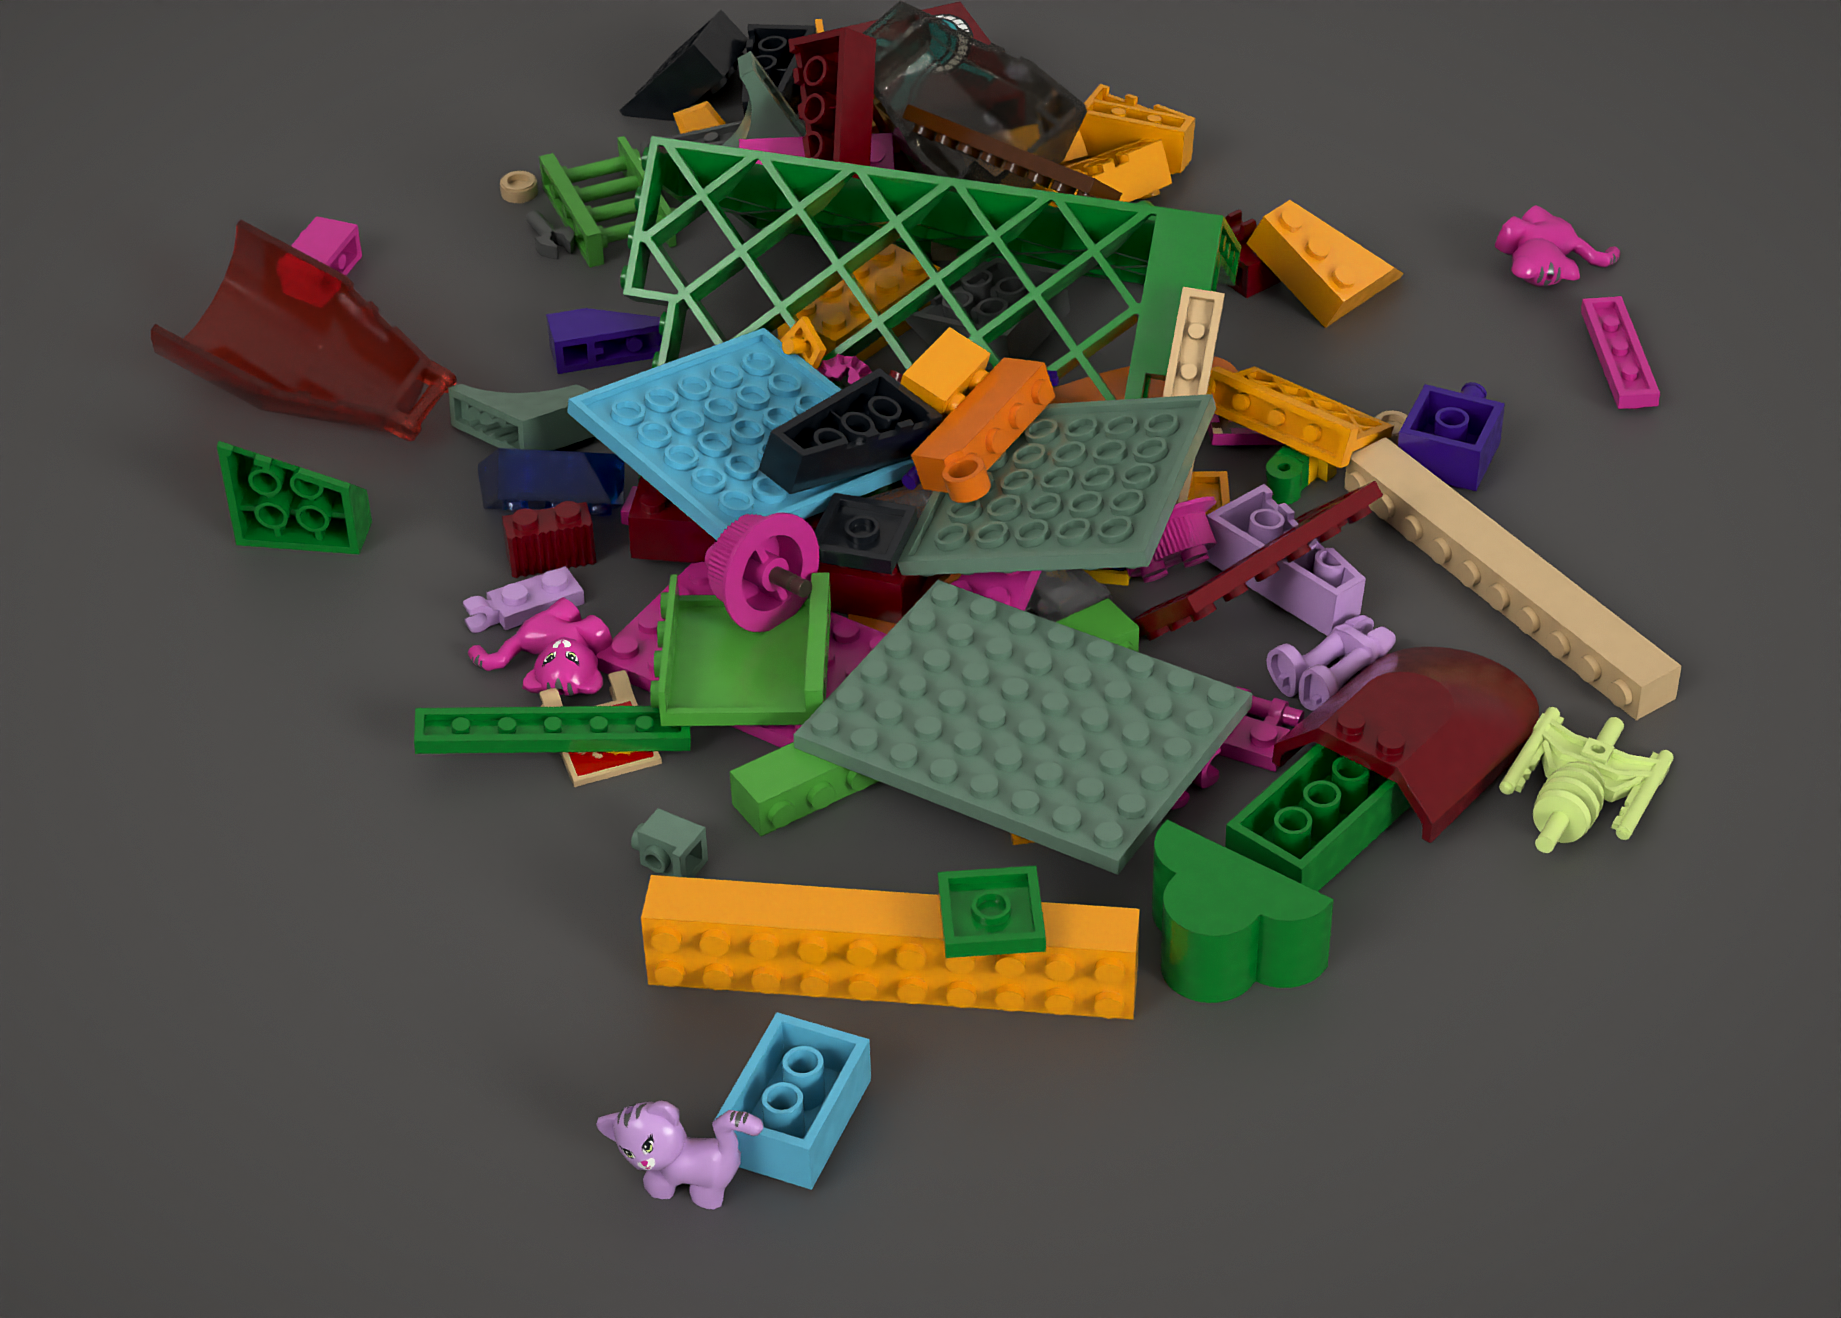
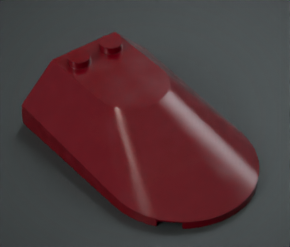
[1272,647,1539,843]

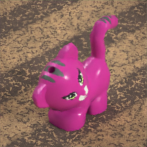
[1494,205,1620,287]
[468,597,612,696]

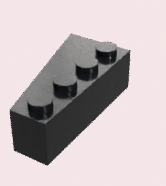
[759,368,943,494]

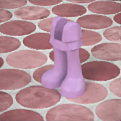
[1266,615,1396,711]

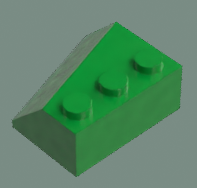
[217,441,372,555]

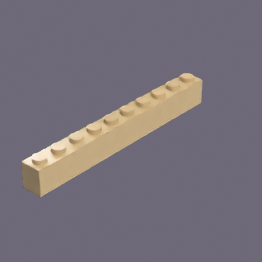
[1344,437,1682,720]

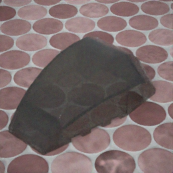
[863,0,1087,194]

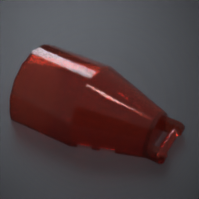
[151,220,457,442]

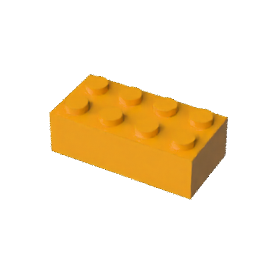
[777,243,941,362]

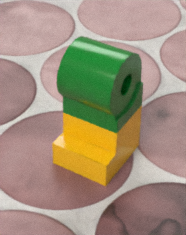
[1266,445,1337,504]

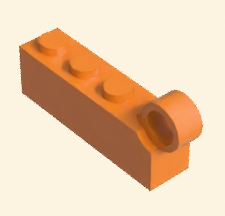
[911,357,1055,503]

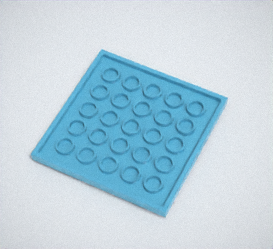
[567,328,914,540]

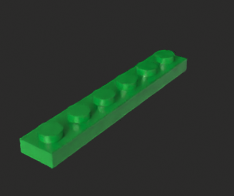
[414,706,691,754]

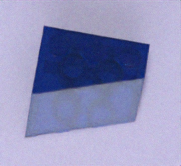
[478,448,625,516]

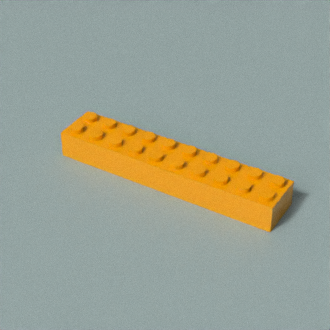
[641,875,1140,1019]

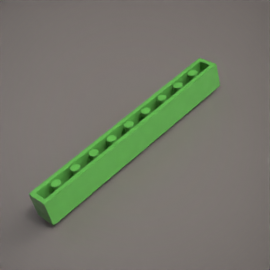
[729,598,1139,837]

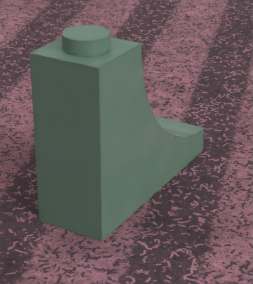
[721,51,807,148]
[448,384,594,460]

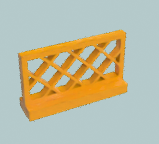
[1207,366,1394,468]

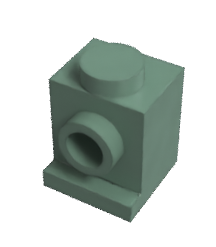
[631,808,708,878]

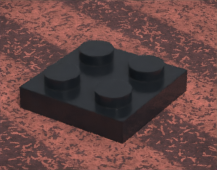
[814,493,918,575]

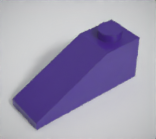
[546,308,662,374]

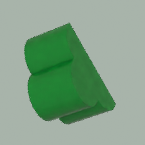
[1152,820,1334,1003]

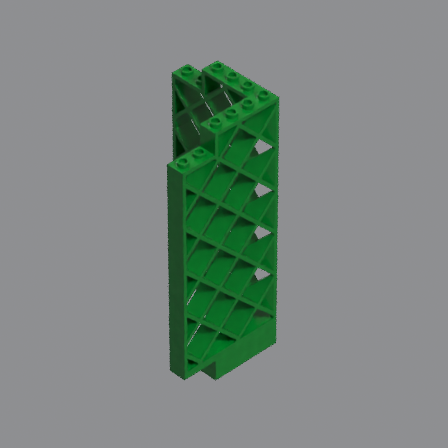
[620,136,1242,400]

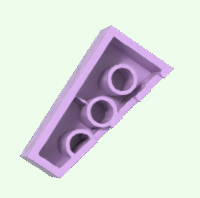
[1206,484,1366,636]

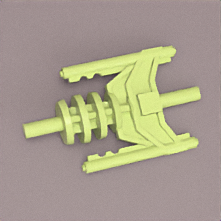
[1499,707,1674,853]

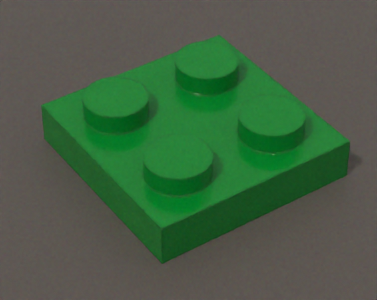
[938,866,1046,958]

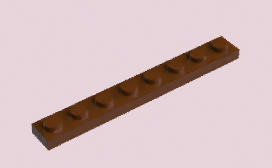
[901,104,1122,201]

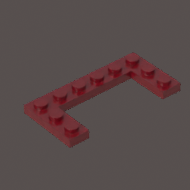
[1132,481,1383,641]

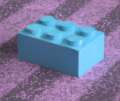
[715,1012,871,1190]

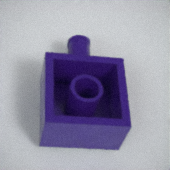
[1398,382,1505,491]

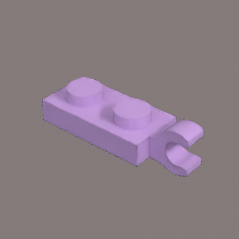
[463,566,585,633]

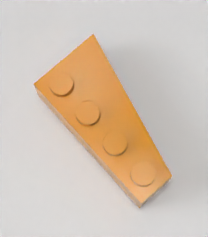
[1015,139,1172,208]

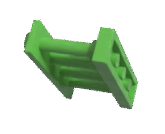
[539,136,677,268]

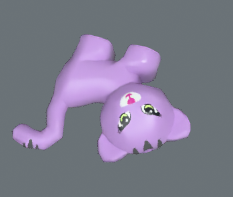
[596,1100,763,1210]

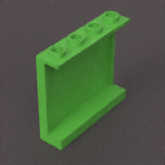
[650,573,831,726]

